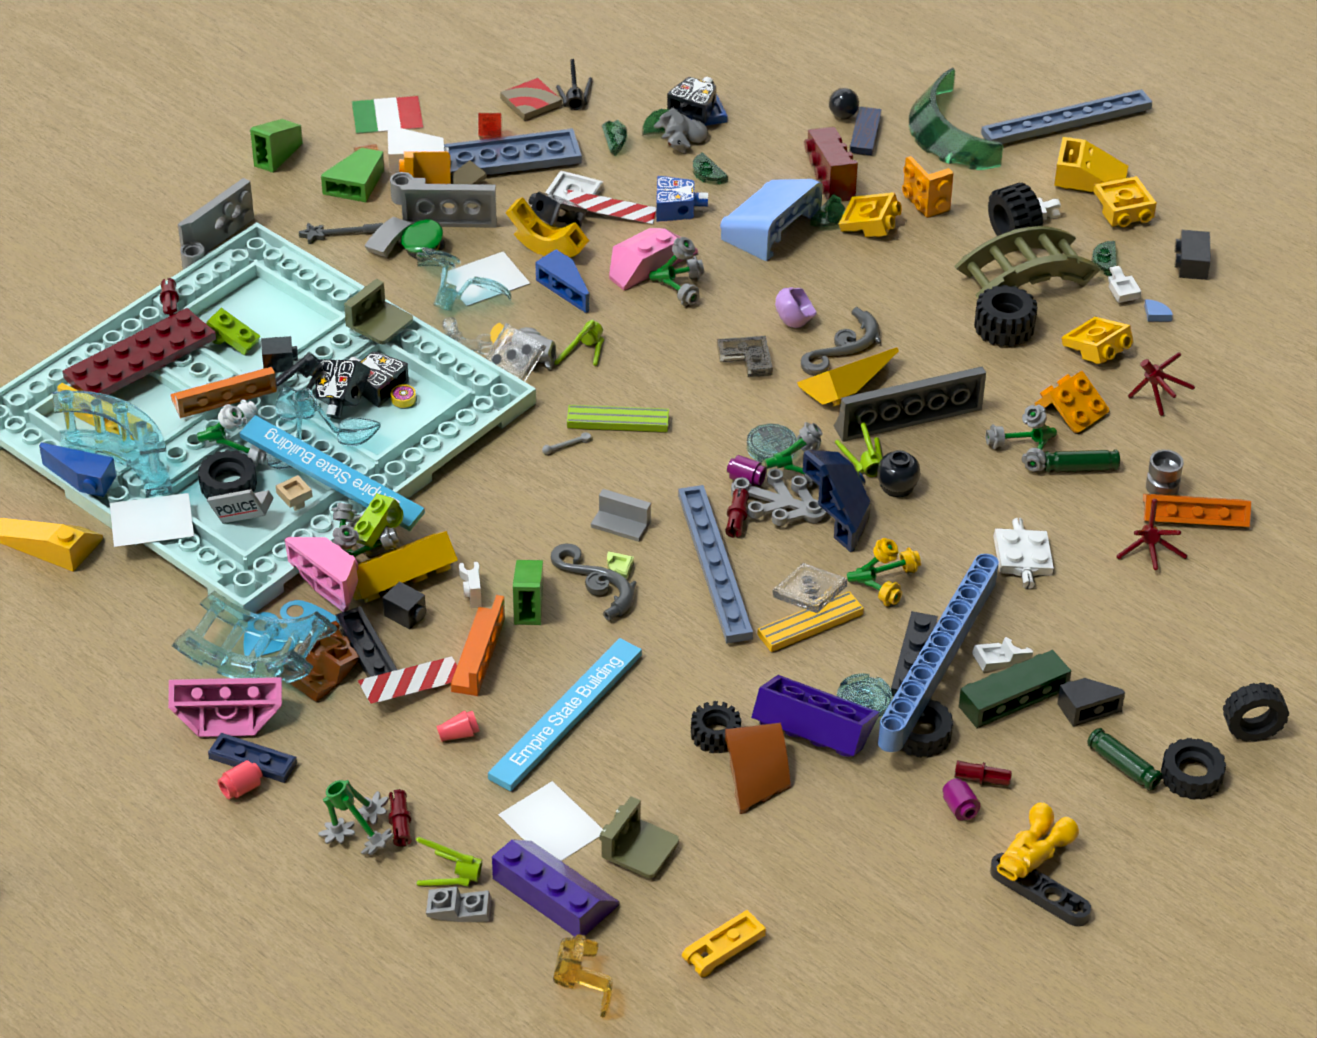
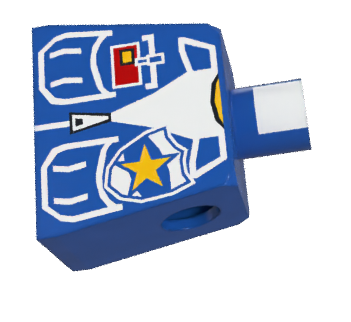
[656,176,708,222]

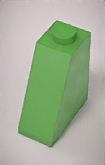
[250,119,303,173]
[321,148,385,202]
[513,560,544,625]

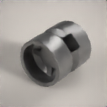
[1146,449,1184,495]

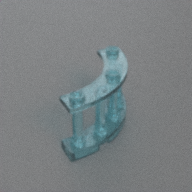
[52,390,173,497]
[172,591,338,683]

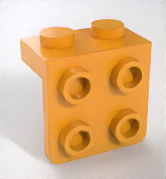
[399,151,451,184]
[902,156,954,218]
[1034,370,1109,434]

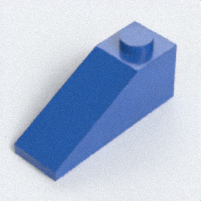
[535,249,589,313]
[39,442,116,497]

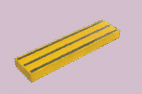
[757,591,864,652]

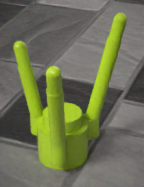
[554,320,604,366]
[835,423,882,477]
[416,837,483,887]

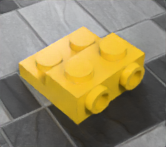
[1094,176,1157,227]
[839,192,902,237]
[1061,317,1133,364]

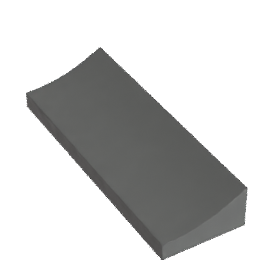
[833,366,986,442]

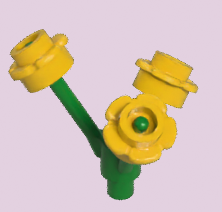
[847,538,921,607]

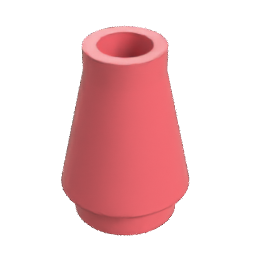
[436,710,480,742]

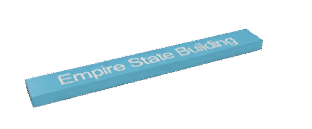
[240,415,425,531]
[488,638,642,792]

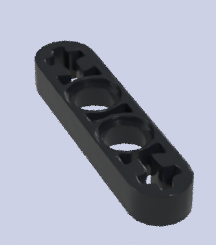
[990,853,1091,927]

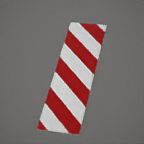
[565,190,656,224]
[357,656,457,704]

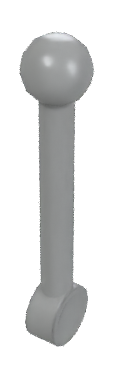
[542,432,591,455]

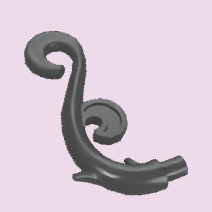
[800,307,881,376]
[550,543,637,621]

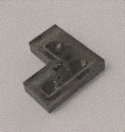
[717,336,773,377]

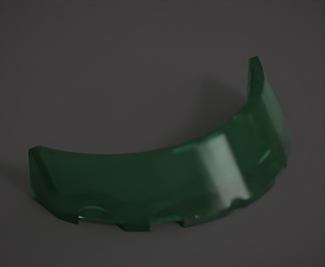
[908,67,1003,170]

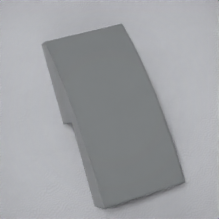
[365,217,412,258]
[426,887,492,922]

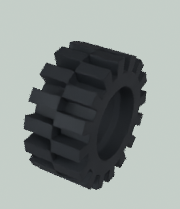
[691,701,741,753]

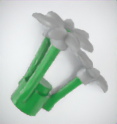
[318,780,394,855]

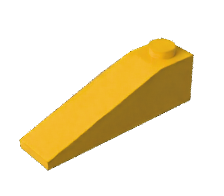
[797,347,899,406]
[0,518,104,572]

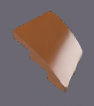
[276,621,359,702]
[725,723,791,814]

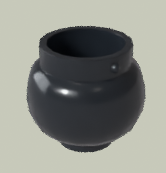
[877,450,921,497]

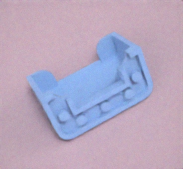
[720,179,823,262]

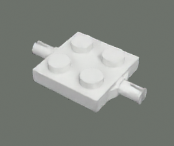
[993,518,1054,589]

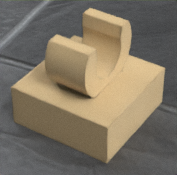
[276,475,313,511]

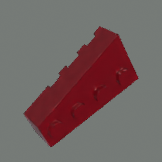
[804,127,858,203]

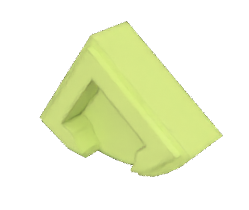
[607,552,634,579]

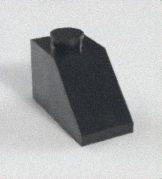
[1057,678,1125,727]

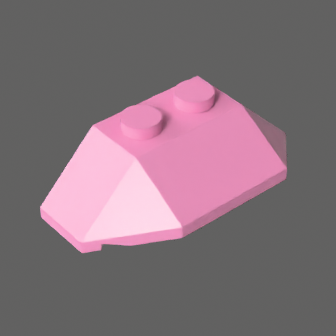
[609,228,698,291]
[285,537,358,612]
[169,677,282,737]

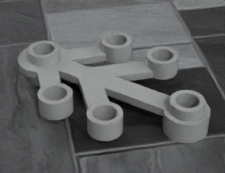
[731,469,826,526]

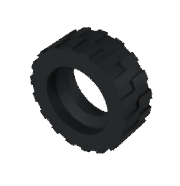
[198,450,257,499]
[1223,683,1289,742]
[900,699,953,758]
[1161,738,1226,800]

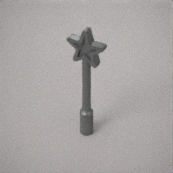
[299,223,383,244]

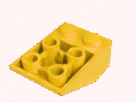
[1054,137,1128,192]

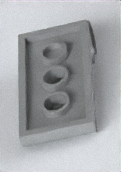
[390,172,497,228]
[178,178,254,270]

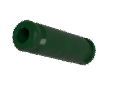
[1044,449,1120,472]
[1087,728,1162,790]

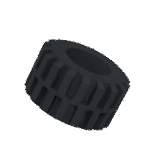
[988,182,1044,236]
[974,285,1038,347]

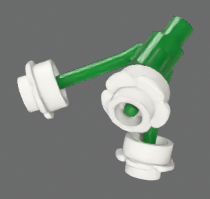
[197,399,268,467]

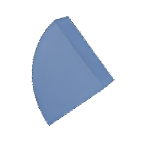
[1144,299,1173,322]

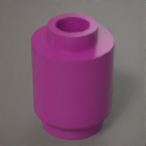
[727,455,767,486]
[942,778,981,821]

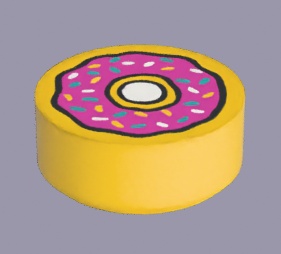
[391,384,416,408]

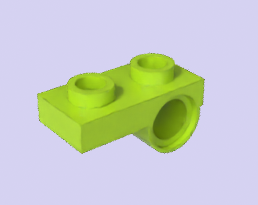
[206,307,260,355]
[354,493,403,547]

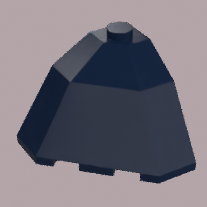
[803,450,871,553]

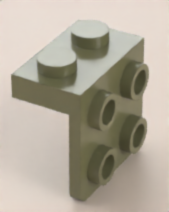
[344,278,413,345]
[599,796,679,879]

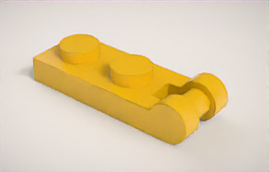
[682,910,766,977]

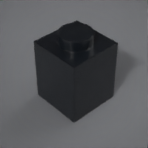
[261,336,298,373]
[383,582,427,629]

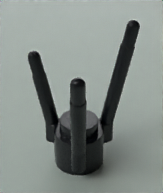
[556,59,593,110]
[276,352,323,408]

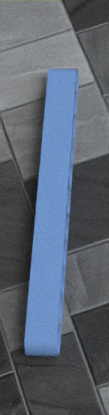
[878,554,999,752]

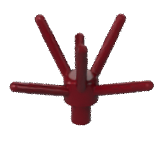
[1128,352,1195,416]
[1116,499,1188,571]

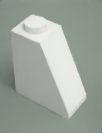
[388,126,449,173]

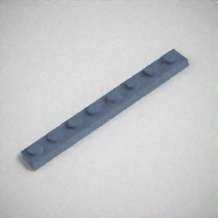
[981,89,1152,146]
[678,485,753,644]

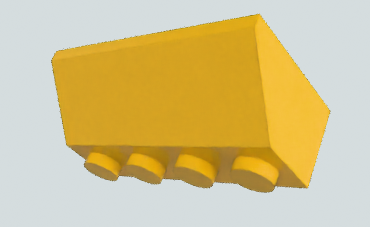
[353,531,458,603]

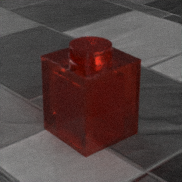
[478,113,503,140]

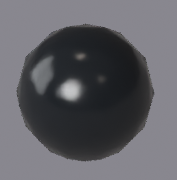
[829,88,859,119]

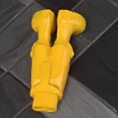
[997,802,1079,881]

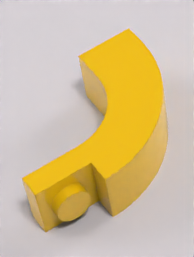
[505,197,589,257]

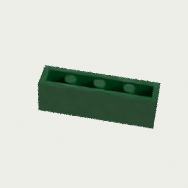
[958,650,1072,728]

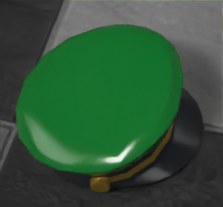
[401,219,445,259]

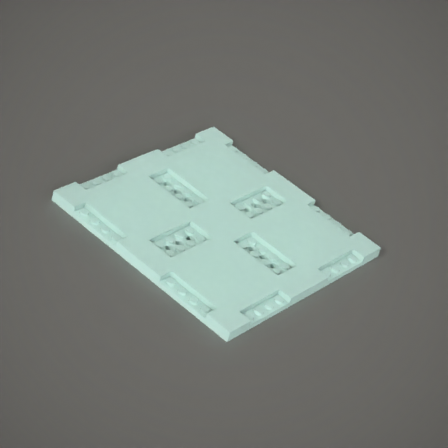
[0,223,536,620]

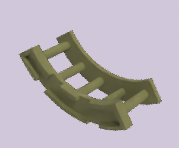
[954,226,1101,298]

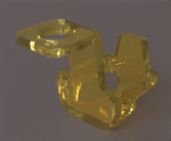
[553,934,613,1018]

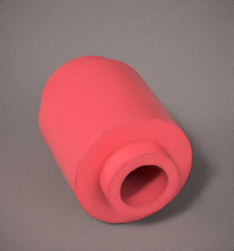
[218,760,262,799]

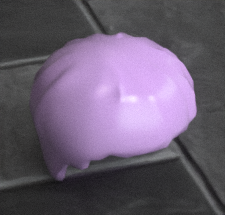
[775,287,817,328]

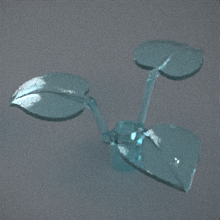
[416,247,512,311]
[266,385,381,469]

